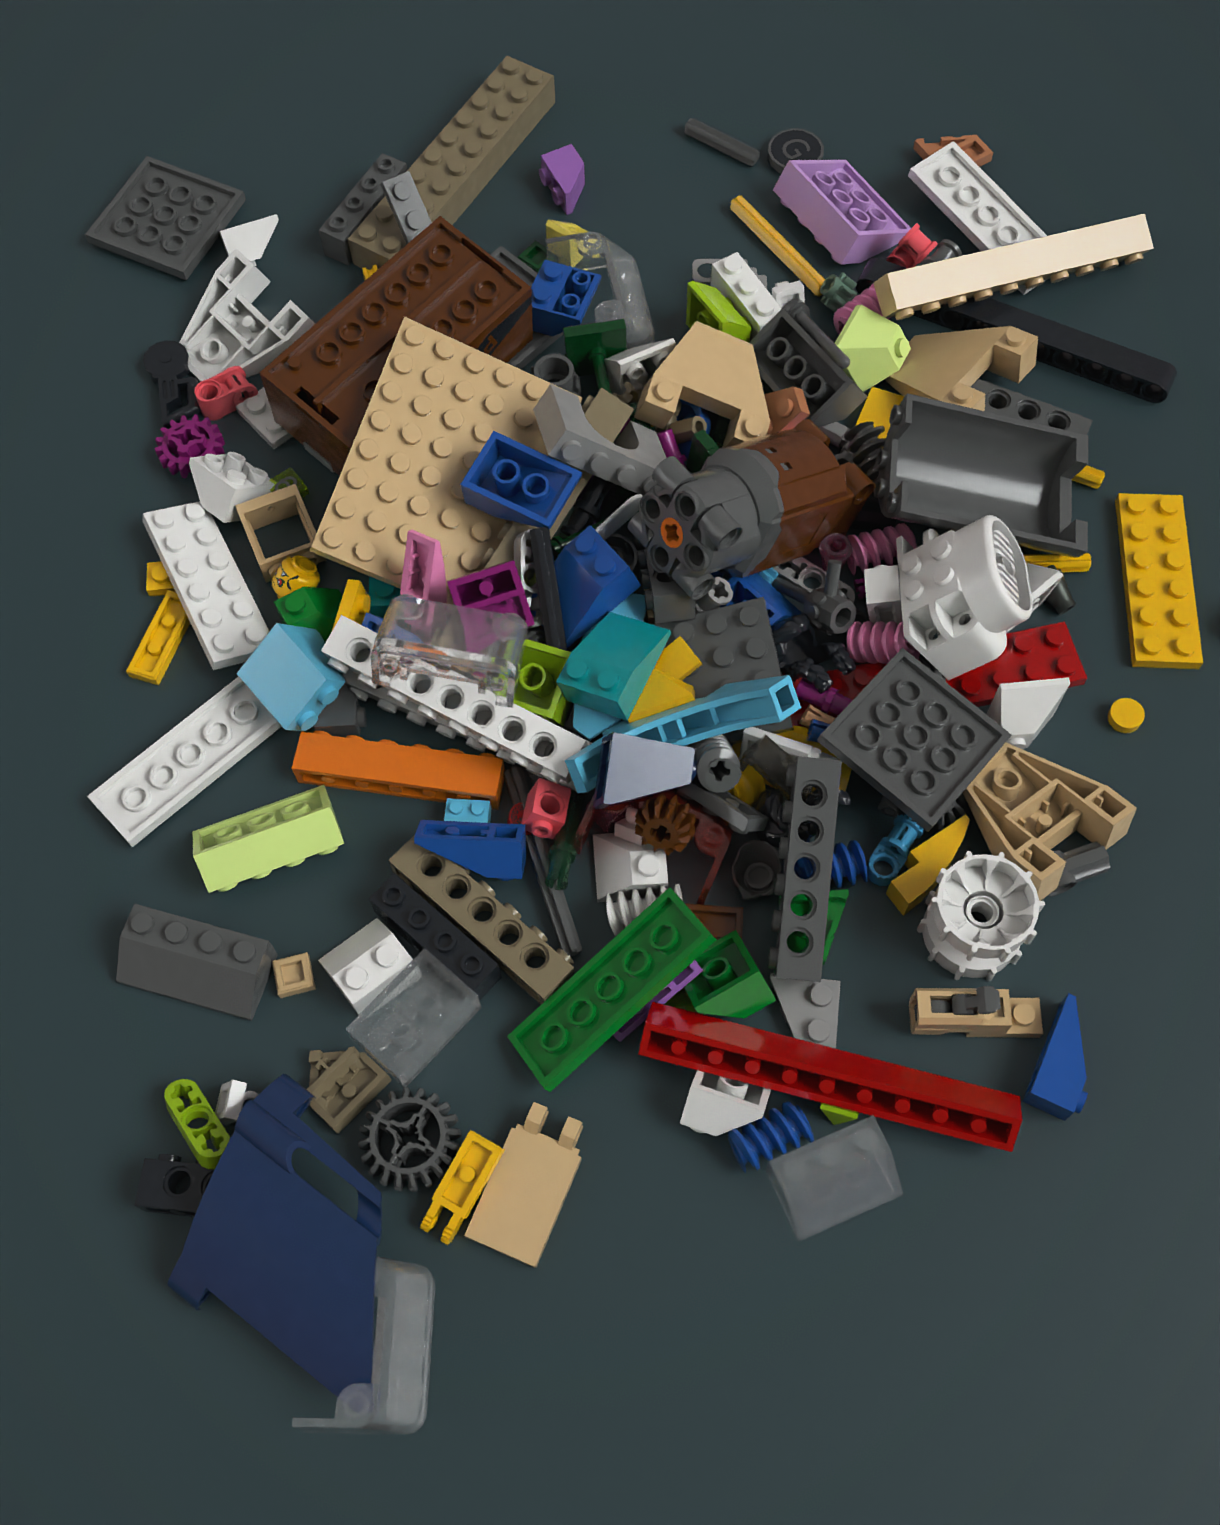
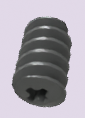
[844,422,886,492]
[689,734,742,793]

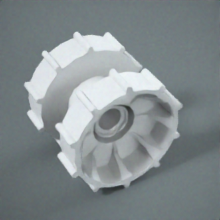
[917,851,1045,982]

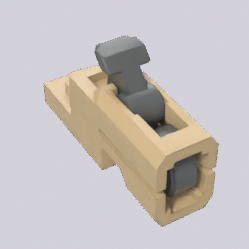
[909,986,1043,1038]

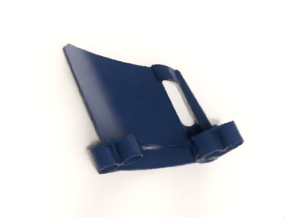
[167,1074,382,1416]

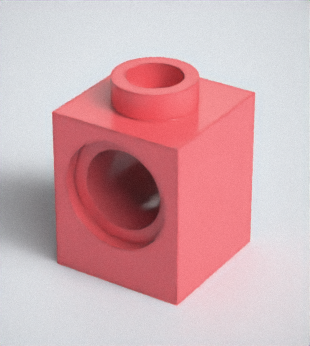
[521,778,571,840]

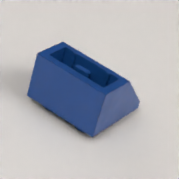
[531,260,601,336]
[719,573,803,628]

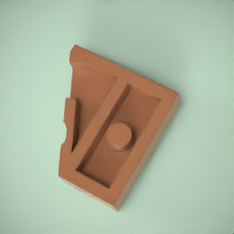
[764,386,810,435]

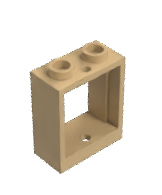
[235,484,326,582]

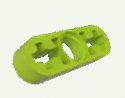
[164,1079,230,1169]

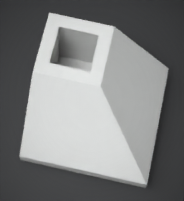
[604,338,676,395]
[189,452,277,523]

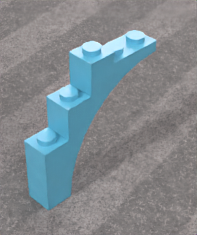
[565,675,801,793]

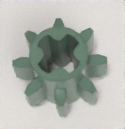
[820,272,857,313]

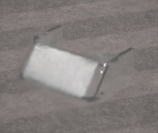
[545,232,655,349]
[292,1256,435,1435]

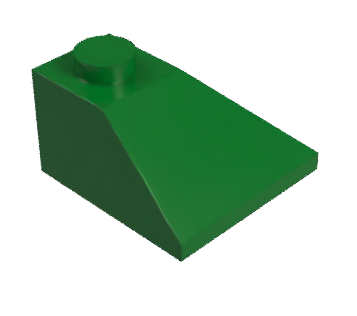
[274,587,342,643]
[684,930,776,1019]

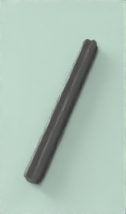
[503,766,582,957]

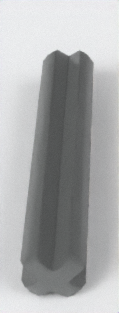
[684,118,760,166]

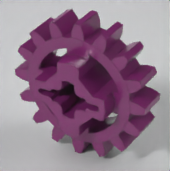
[155,414,225,478]

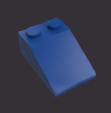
[460,431,582,530]
[529,525,641,648]

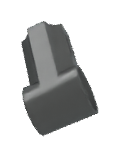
[1047,841,1111,897]

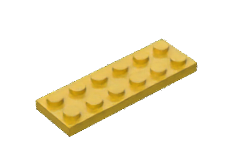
[1115,493,1203,669]

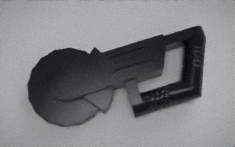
[143,340,201,429]

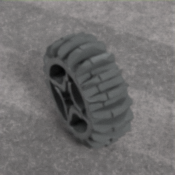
[358,1087,462,1192]

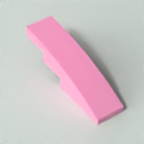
[400,530,447,637]

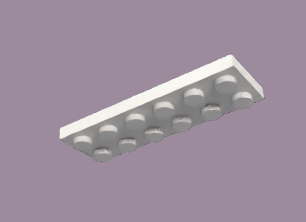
[908,141,1047,295]
[142,501,270,670]
[87,676,282,847]

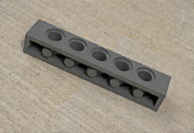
[768,756,842,982]

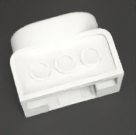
[896,515,1032,680]

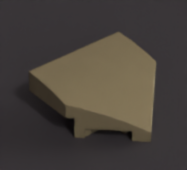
[306,1046,392,1134]

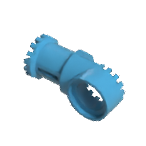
[867,815,924,886]

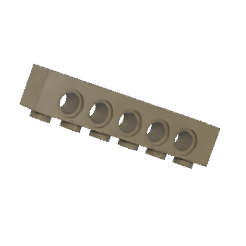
[388,835,575,1005]

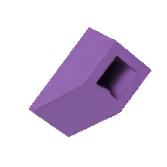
[539,144,585,215]

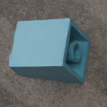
[236,623,346,731]

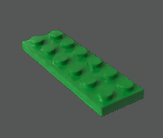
[507,887,717,1092]

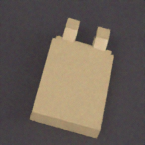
[464,1102,583,1268]

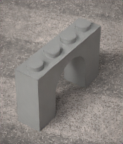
[533,384,667,495]

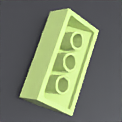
[192,785,344,893]

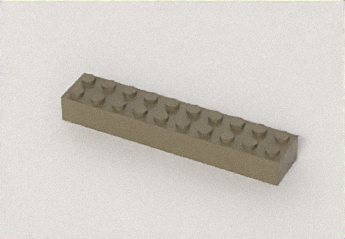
[348,56,555,270]

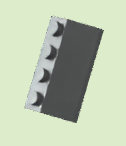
[749,308,868,427]
[116,903,278,1021]

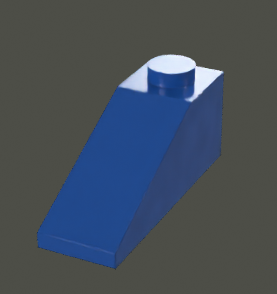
[414,820,526,881]
[1022,993,1088,1121]

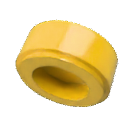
[1107,698,1145,733]

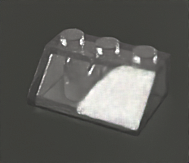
[766,1115,903,1241]

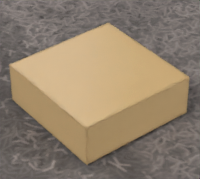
[272,952,316,998]

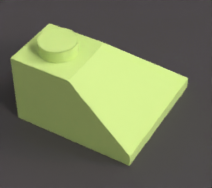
[835,305,911,392]

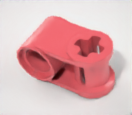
[886,223,938,268]
[194,366,258,420]

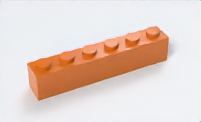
[291,730,505,810]

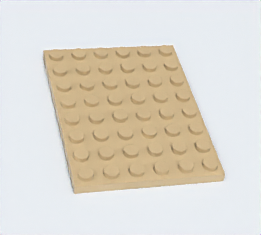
[310,317,582,609]

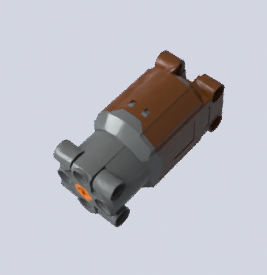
[628,419,876,600]

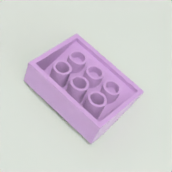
[773,160,911,265]

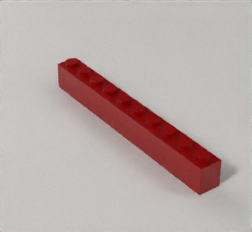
[638,1002,1023,1152]

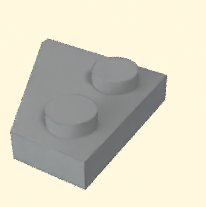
[769,973,840,1049]

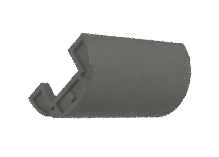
[874,393,1088,558]

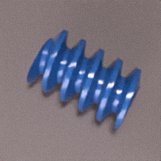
[794,840,867,888]
[728,1101,815,1173]

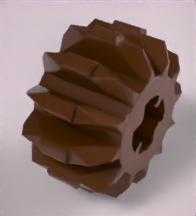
[634,792,696,856]

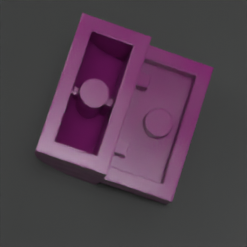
[447,559,535,646]

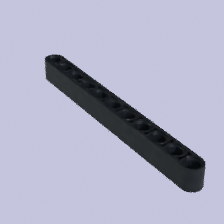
[856,258,1177,403]

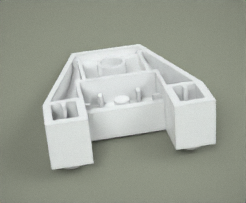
[179,249,315,381]

